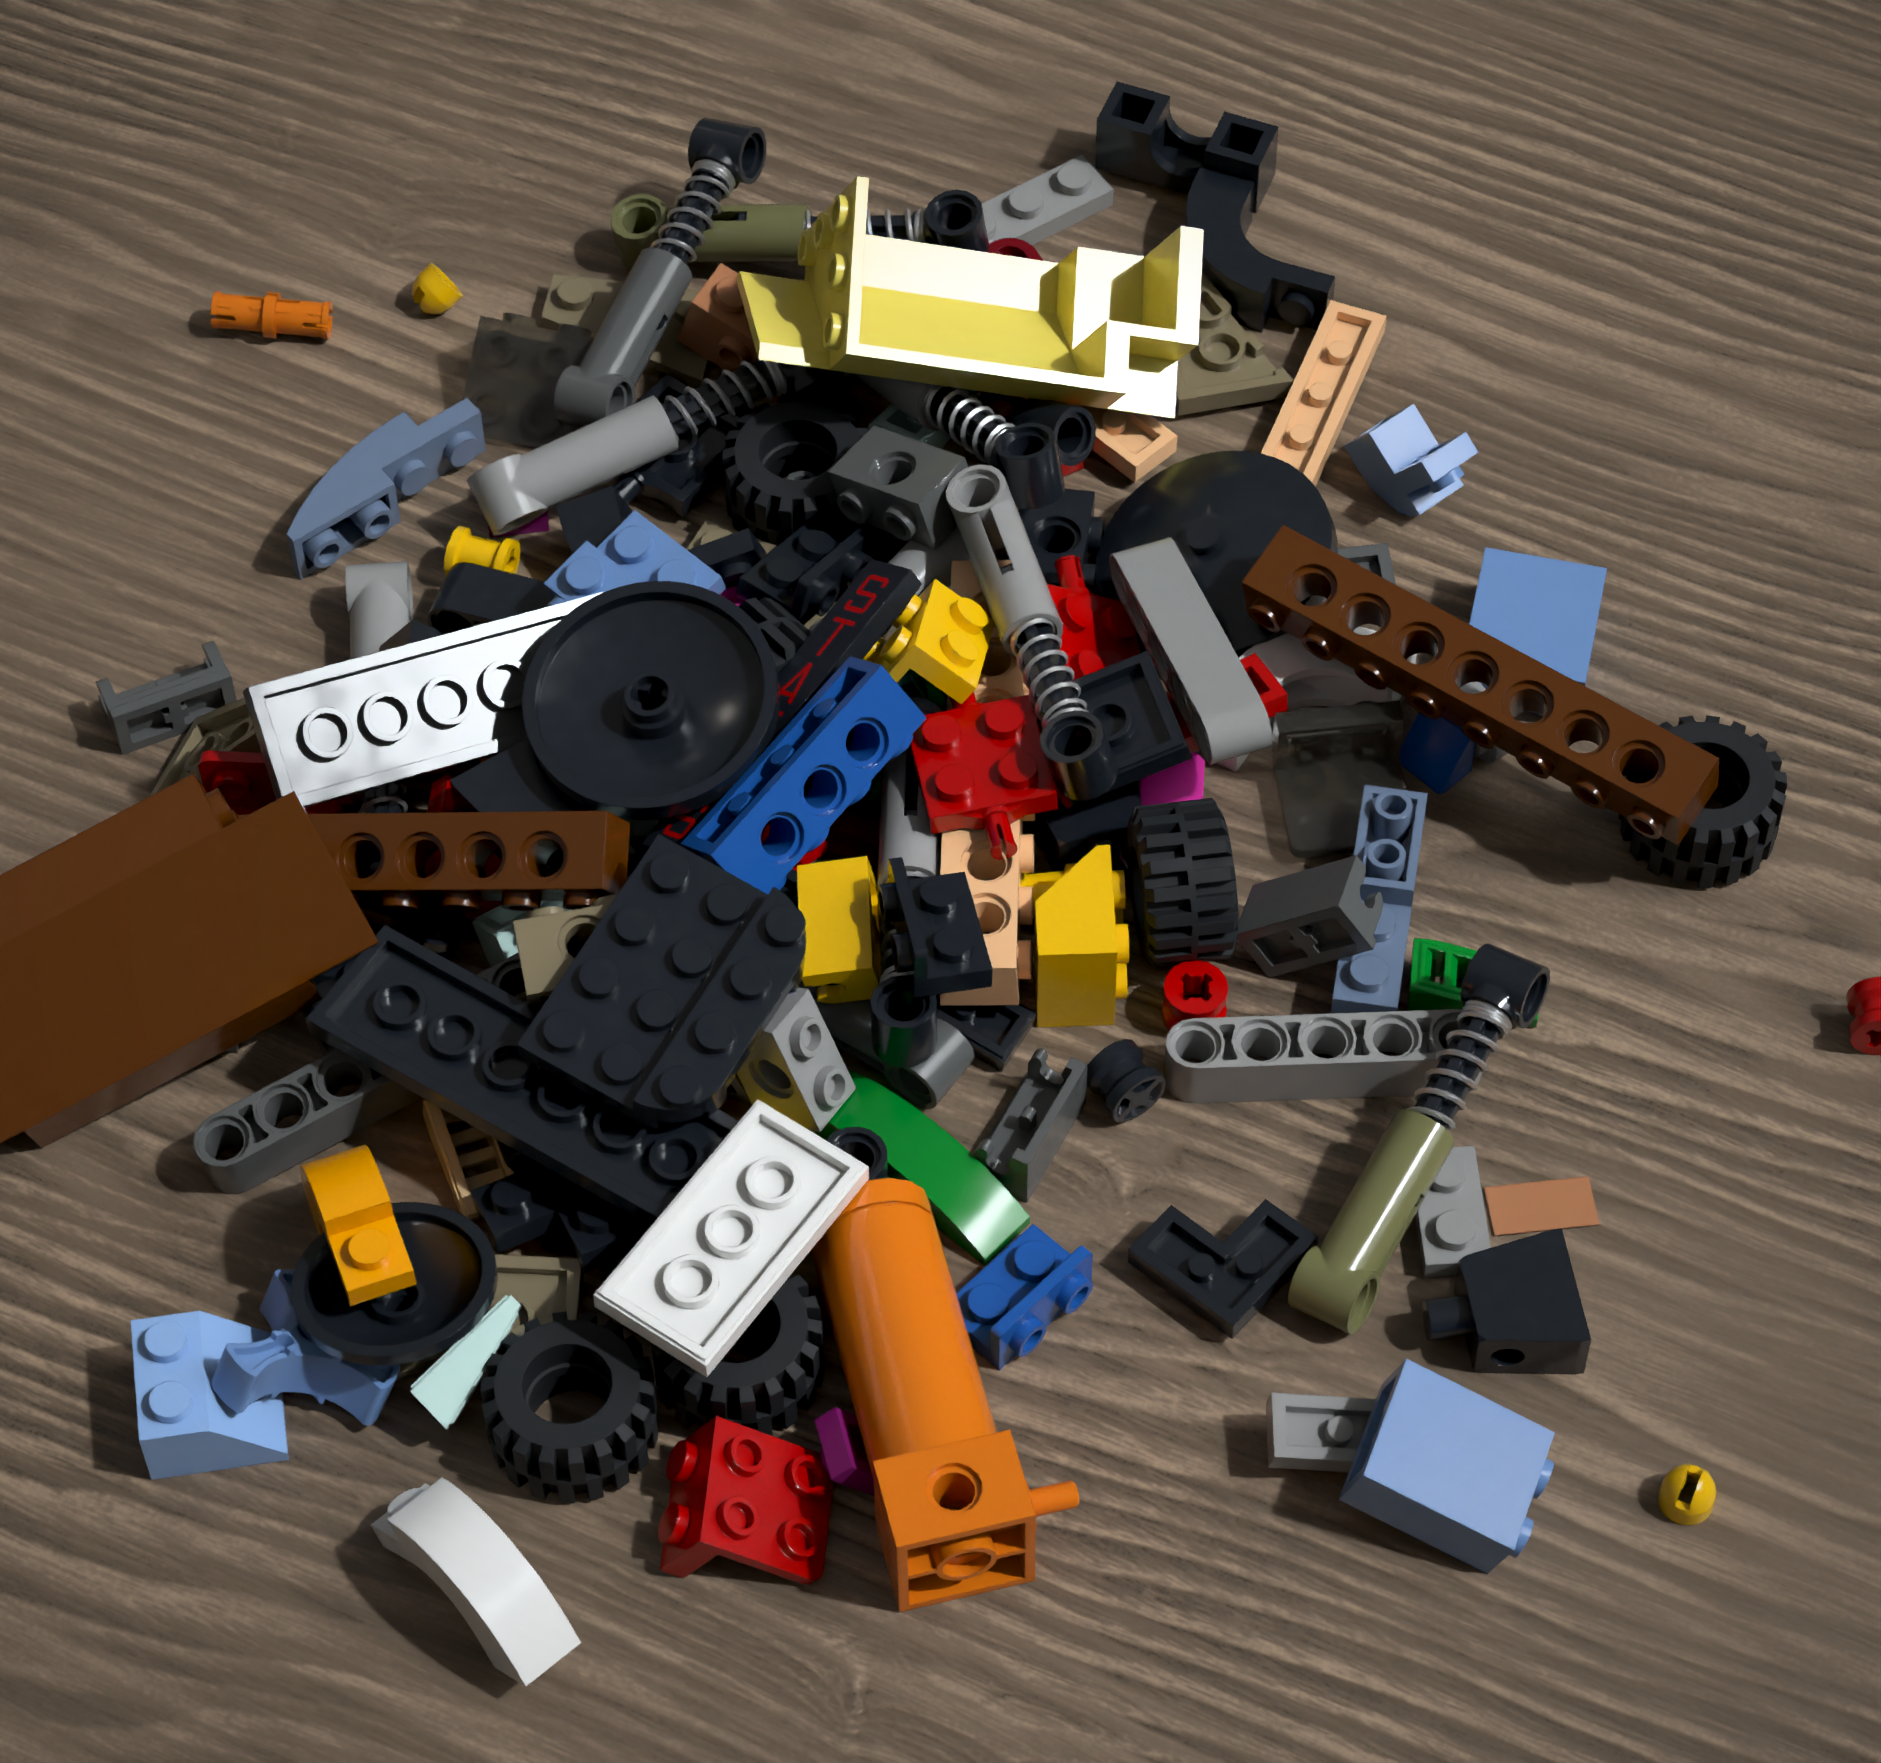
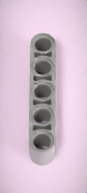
[1109,537,1273,765]
[1164,1009,1482,1103]

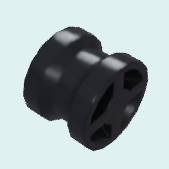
[1087,1039,1166,1122]

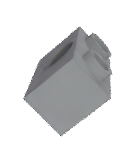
[737,988,856,1132]

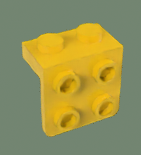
[853,579,994,729]

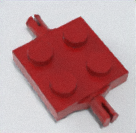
[1047,555,1141,680]
[909,691,1058,860]

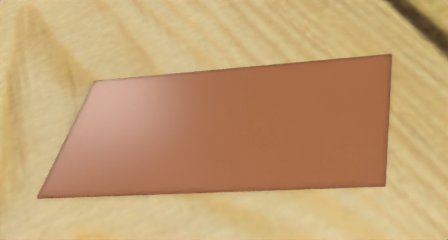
[1484,1176,1600,1236]

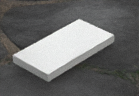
[593,1100,869,1377]

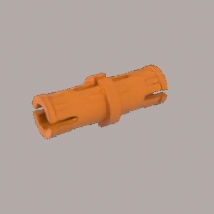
[211,291,333,339]

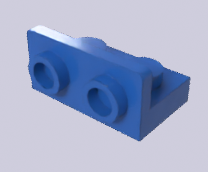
[956,1224,1093,1370]

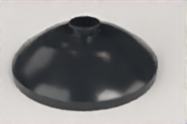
[291,1202,498,1365]

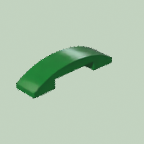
[814,1069,1030,1266]

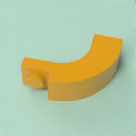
[300,1144,417,1306]

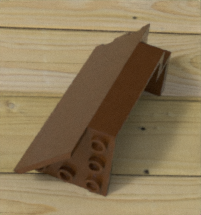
[0,773,379,1148]

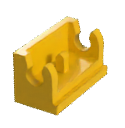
[797,856,883,1004]

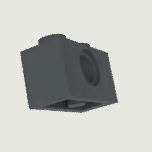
[828,425,968,549]

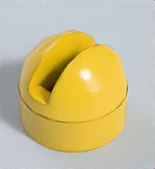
[411,263,463,314]
[1658,1463,1716,1526]

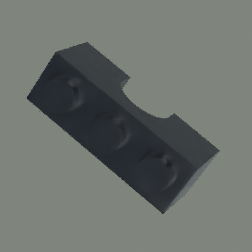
[1095,81,1279,214]

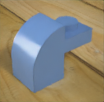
[1344,404,1478,516]

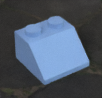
[131,1311,289,1480]

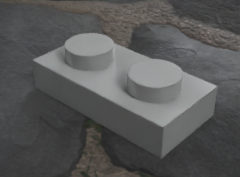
[1414,1146,1491,1278]
[1266,1393,1376,1472]

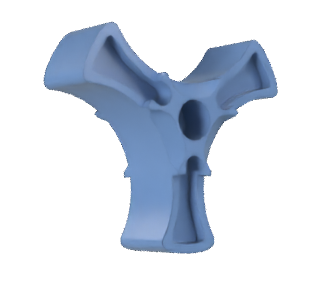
[211,1269,400,1426]

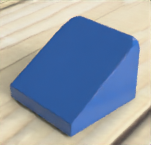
[1397,713,1475,794]

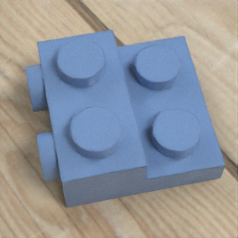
[544,510,726,607]

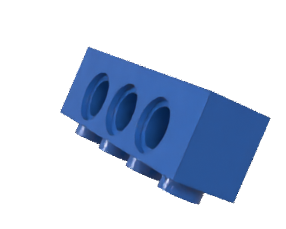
[681,656,926,894]

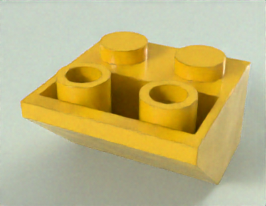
[1034,845,1129,1028]

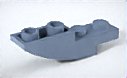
[287,398,486,580]
[1331,785,1428,1013]

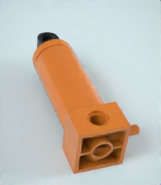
[811,1127,1080,1612]

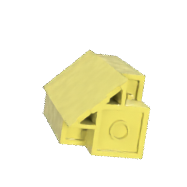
[735,176,1204,419]

